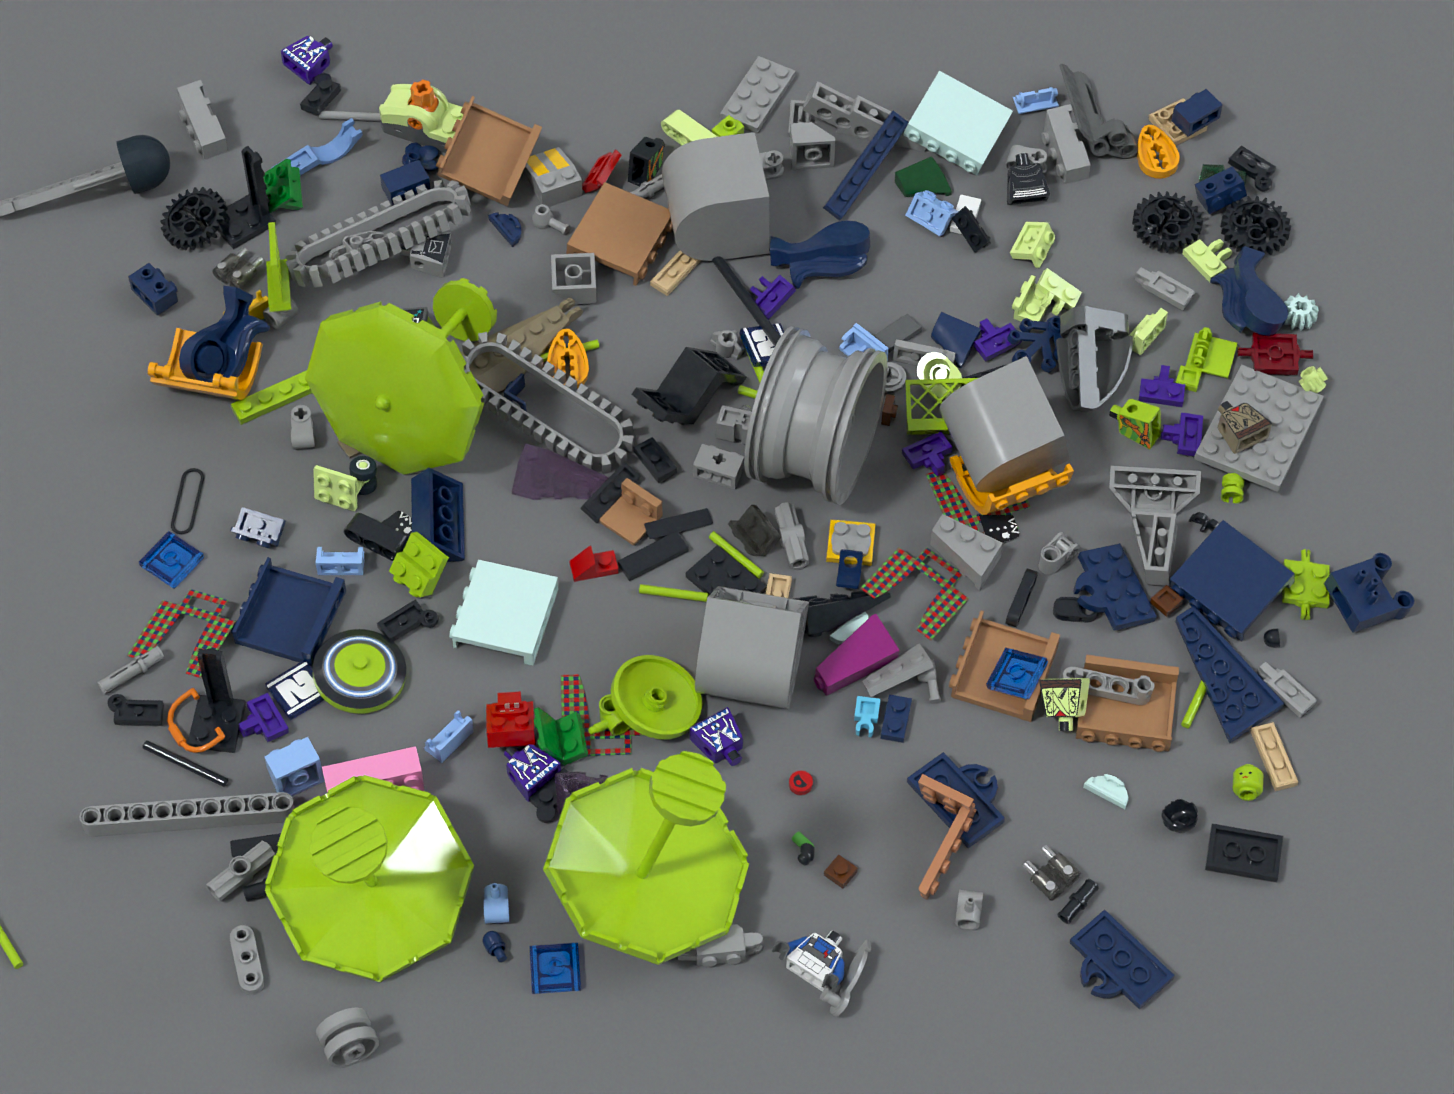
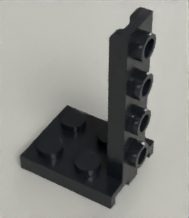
[218,146,276,250]
[187,648,246,753]

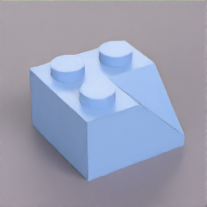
[264,737,324,796]

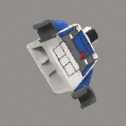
[772,931,845,992]

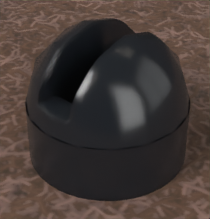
[1263,628,1280,647]

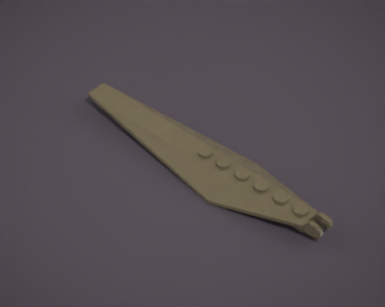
[337,298,583,459]

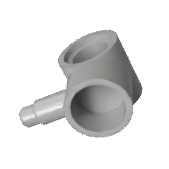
[955,889,983,930]

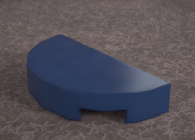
[488,212,521,247]

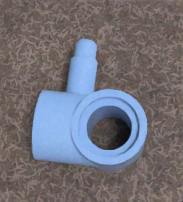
[484,883,509,924]

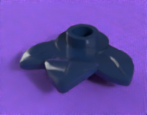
[402,142,439,171]

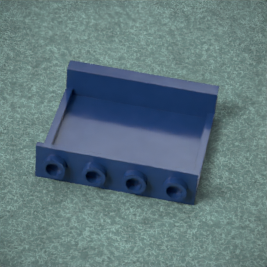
[1170,520,1295,641]
[231,557,346,666]

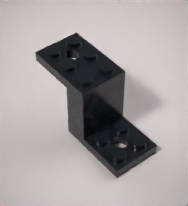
[631,347,747,425]

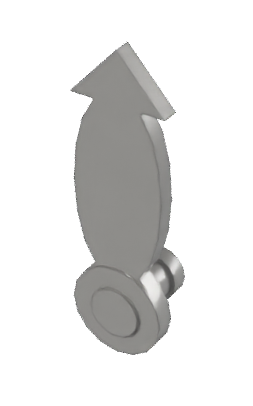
[820,939,871,1017]

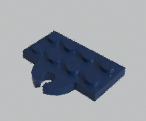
[1073,543,1157,631]
[907,752,1005,848]
[1070,909,1174,1009]

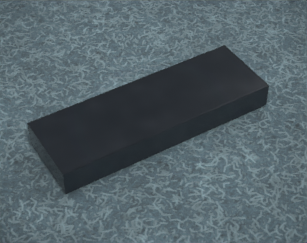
[580,461,641,523]
[618,531,688,581]

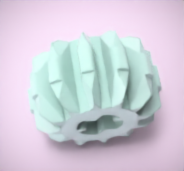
[1284,293,1319,331]

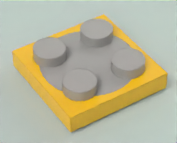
[826,520,875,566]

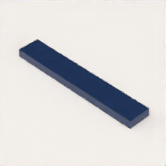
[823,110,909,221]

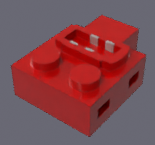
[486,691,535,748]

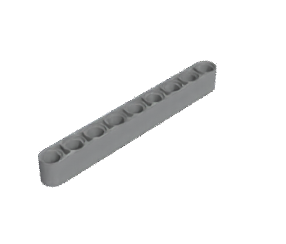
[79,792,295,836]

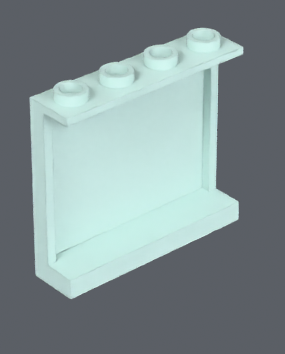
[903,71,1013,175]
[449,560,559,666]

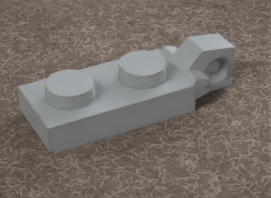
[1135,267,1195,310]
[893,339,955,365]
[1257,662,1317,718]

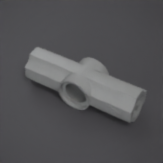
[775,502,809,570]
[206,840,276,901]

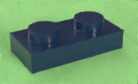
[880,694,912,743]

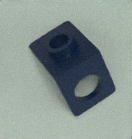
[504,373,527,412]
[836,549,863,589]

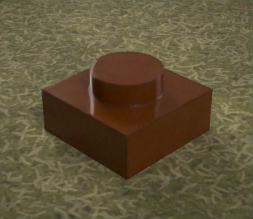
[881,394,898,426]
[1150,585,1183,617]
[824,854,858,889]

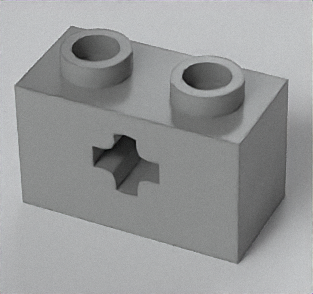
[693,444,744,490]

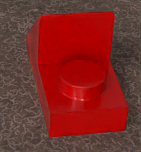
[569,545,619,582]

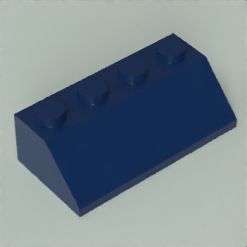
[411,468,465,562]

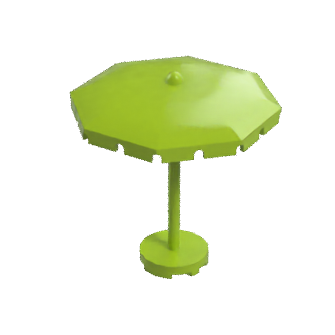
[305,278,497,475]
[543,751,749,965]
[265,775,474,982]

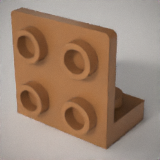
[600,478,663,545]

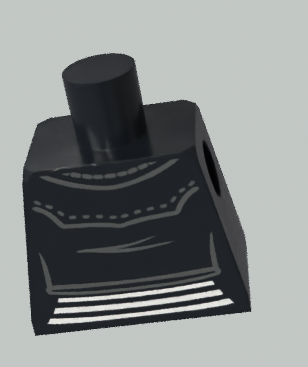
[1007,153,1050,205]

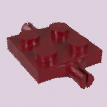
[1237,333,1313,375]

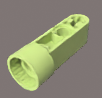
[661,110,719,145]

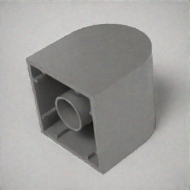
[662,132,769,261]
[939,356,1070,493]
[695,586,809,709]

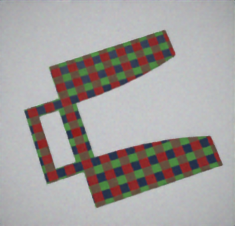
[926,472,1031,534]
[860,547,969,640]
[127,589,236,678]
[561,674,642,756]

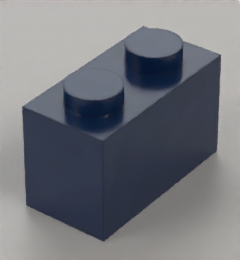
[1172,89,1223,137]
[380,160,431,206]

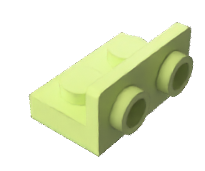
[1010,222,1055,268]
[1012,275,1050,321]
[1129,308,1168,355]

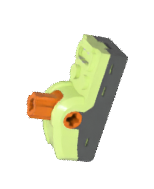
[379,79,464,153]

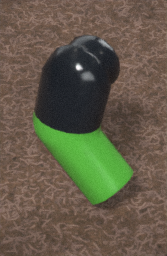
[792,831,815,865]

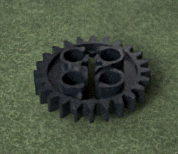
[160,187,228,251]
[1132,191,1203,253]
[1220,196,1291,255]

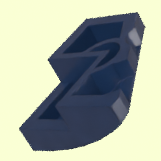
[931,312,981,368]

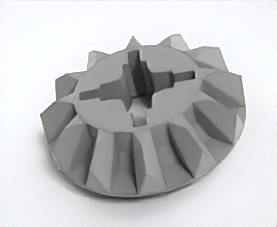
[885,362,906,393]

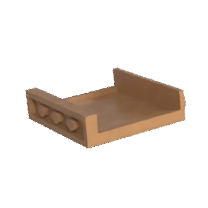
[436,96,542,206]
[566,182,673,286]
[949,611,1060,722]
[1076,655,1179,752]

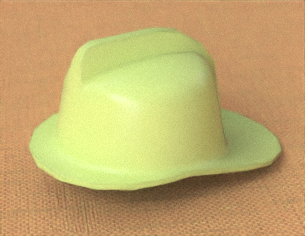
[917,352,962,399]

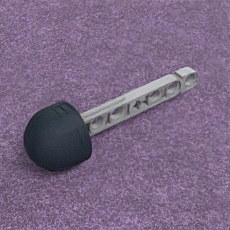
[0,135,170,216]

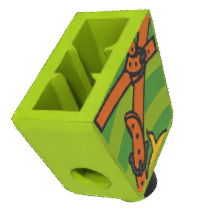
[1109,399,1161,450]

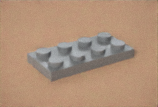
[720,56,795,133]

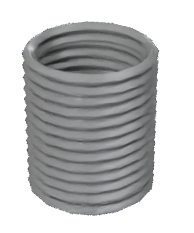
[263,299,299,330]

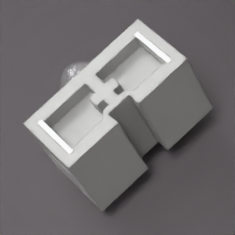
[716,405,752,445]

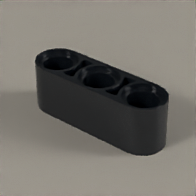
[343,513,409,561]

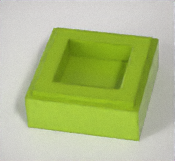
[1176,365,1202,392]

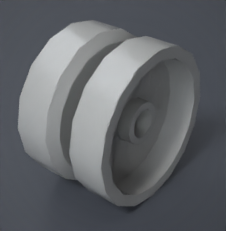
[316,1007,379,1067]

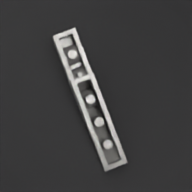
[802,81,927,152]

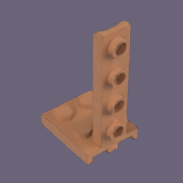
[918,774,977,900]

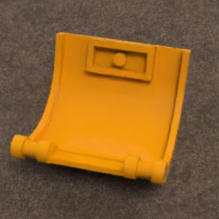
[148,328,263,400]
[950,455,1074,515]

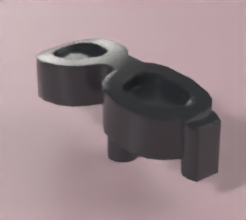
[1189,512,1219,532]

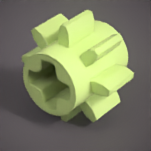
[1299,366,1328,393]

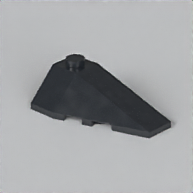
[794,591,891,637]

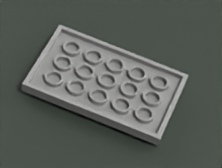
[1194,364,1324,492]

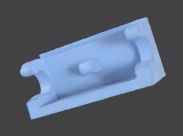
[839,323,888,361]
[316,547,365,575]
[424,710,474,763]

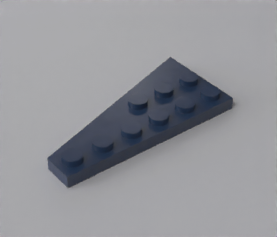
[1175,606,1284,744]

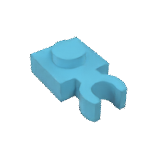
[854,696,880,737]

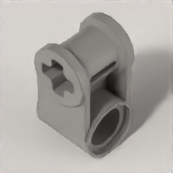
[1005,145,1047,174]
[760,150,784,179]
[291,405,315,449]
[1038,532,1080,575]

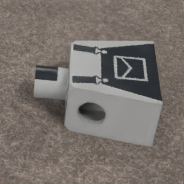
[399,232,452,277]

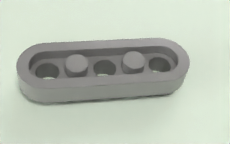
[230,925,264,995]

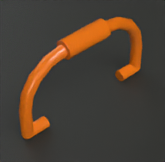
[167,688,225,753]

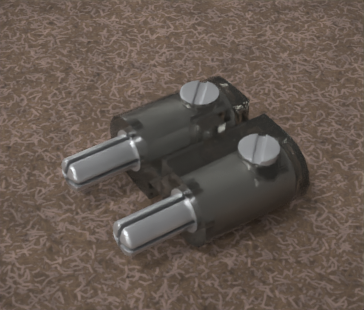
[212,247,263,289]
[1023,845,1081,901]

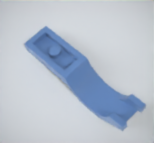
[271,118,363,176]

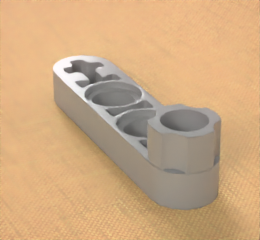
[1061,667,1154,705]

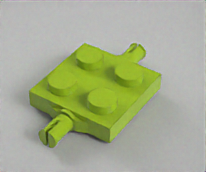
[1282,549,1329,620]

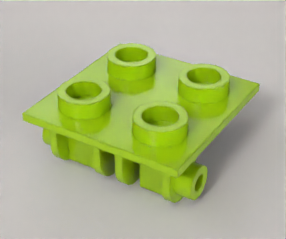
[1186,327,1238,378]

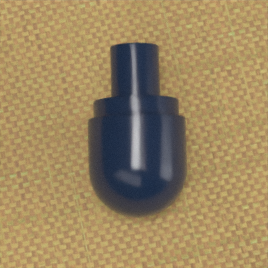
[482,931,507,962]

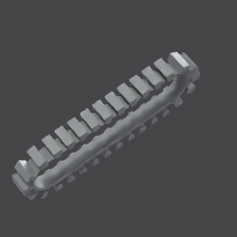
[285,180,471,287]
[462,332,634,474]

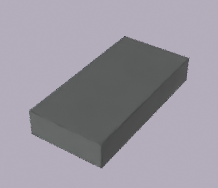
[874,313,921,353]

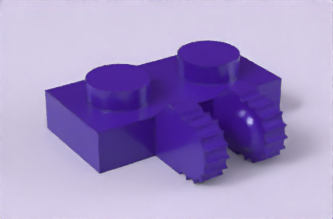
[749,275,796,320]

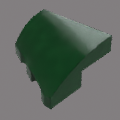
[895,156,952,197]

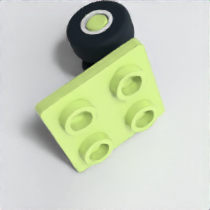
[313,456,377,511]

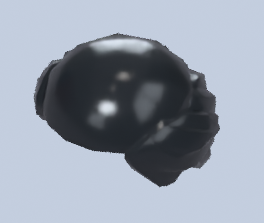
[1161,799,1198,832]

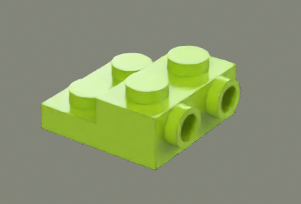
[389,532,449,598]

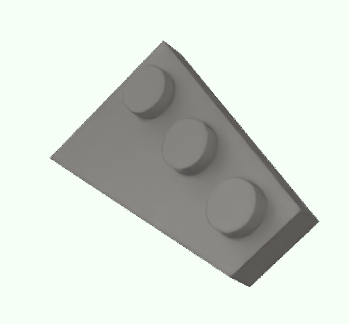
[862,643,934,697]

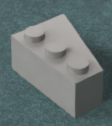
[177,80,228,160]
[1041,104,1091,184]
[1131,511,1178,586]
[930,514,1003,591]

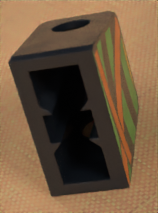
[628,137,665,187]

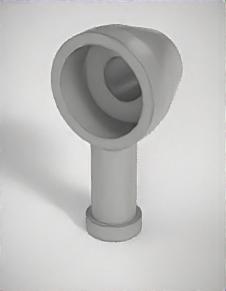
[532,204,570,235]
[917,659,941,703]

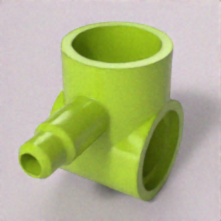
[588,694,631,736]

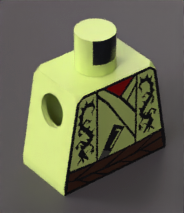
[1039,678,1090,731]

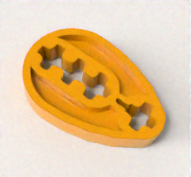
[1137,125,1180,179]
[547,329,589,389]

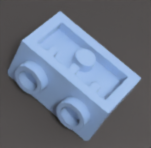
[905,190,959,236]

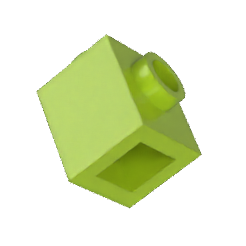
[712,115,744,137]

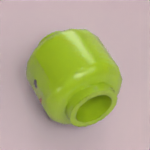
[1232,764,1264,801]

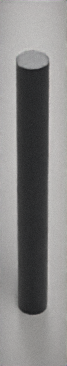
[143,740,228,787]

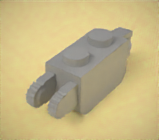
[677,924,763,967]

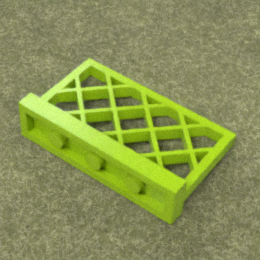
[266,222,292,312]
[905,378,977,435]

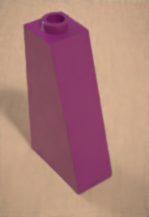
[814,614,900,696]

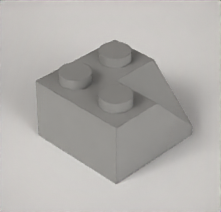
[790,122,835,170]
[551,253,597,304]

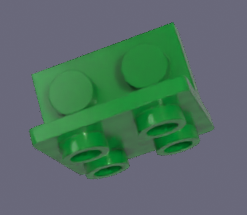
[264,159,303,213]

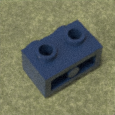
[1194,166,1247,214]
[128,263,178,315]

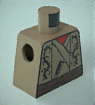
[1218,401,1272,454]

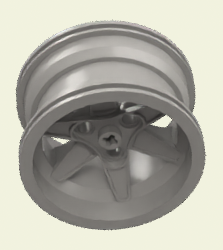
[744,326,888,505]

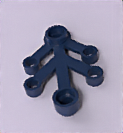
[1007,316,1063,372]

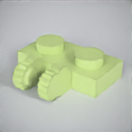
[1182,239,1232,282]
[1035,268,1082,315]

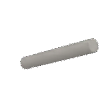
[319,111,381,121]

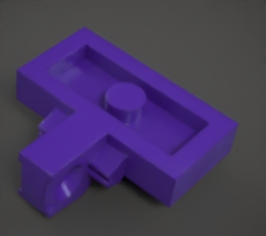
[974,318,1022,362]
[1138,365,1185,407]
[1161,412,1203,456]
[902,432,952,477]
[239,693,289,742]

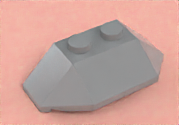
[1109,466,1201,514]

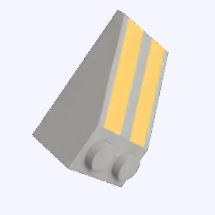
[524,147,582,207]

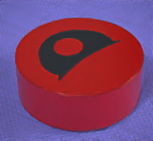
[789,771,813,795]

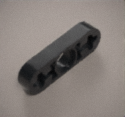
[1005,568,1038,628]

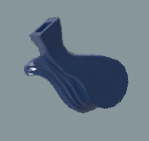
[770,220,870,289]
[1210,246,1288,336]
[179,286,270,383]

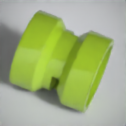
[1221,473,1245,504]

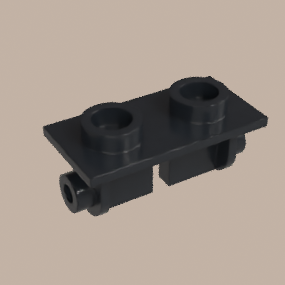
[952,206,991,253]

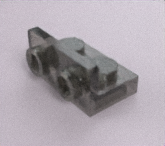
[728,505,781,556]

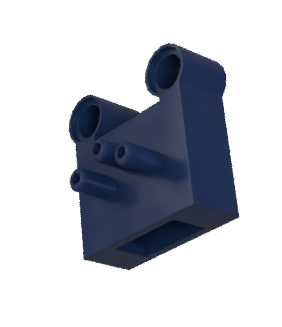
[1324,553,1414,633]

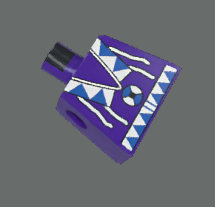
[281,36,333,85]
[690,707,743,766]
[504,744,561,802]

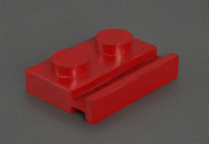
[582,150,622,193]

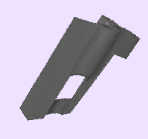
[1059,64,1138,158]

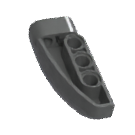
[1056,306,1133,412]

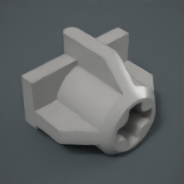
[710,330,745,360]

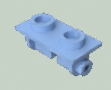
[1013,87,1059,114]

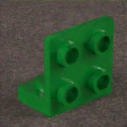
[534,707,589,766]

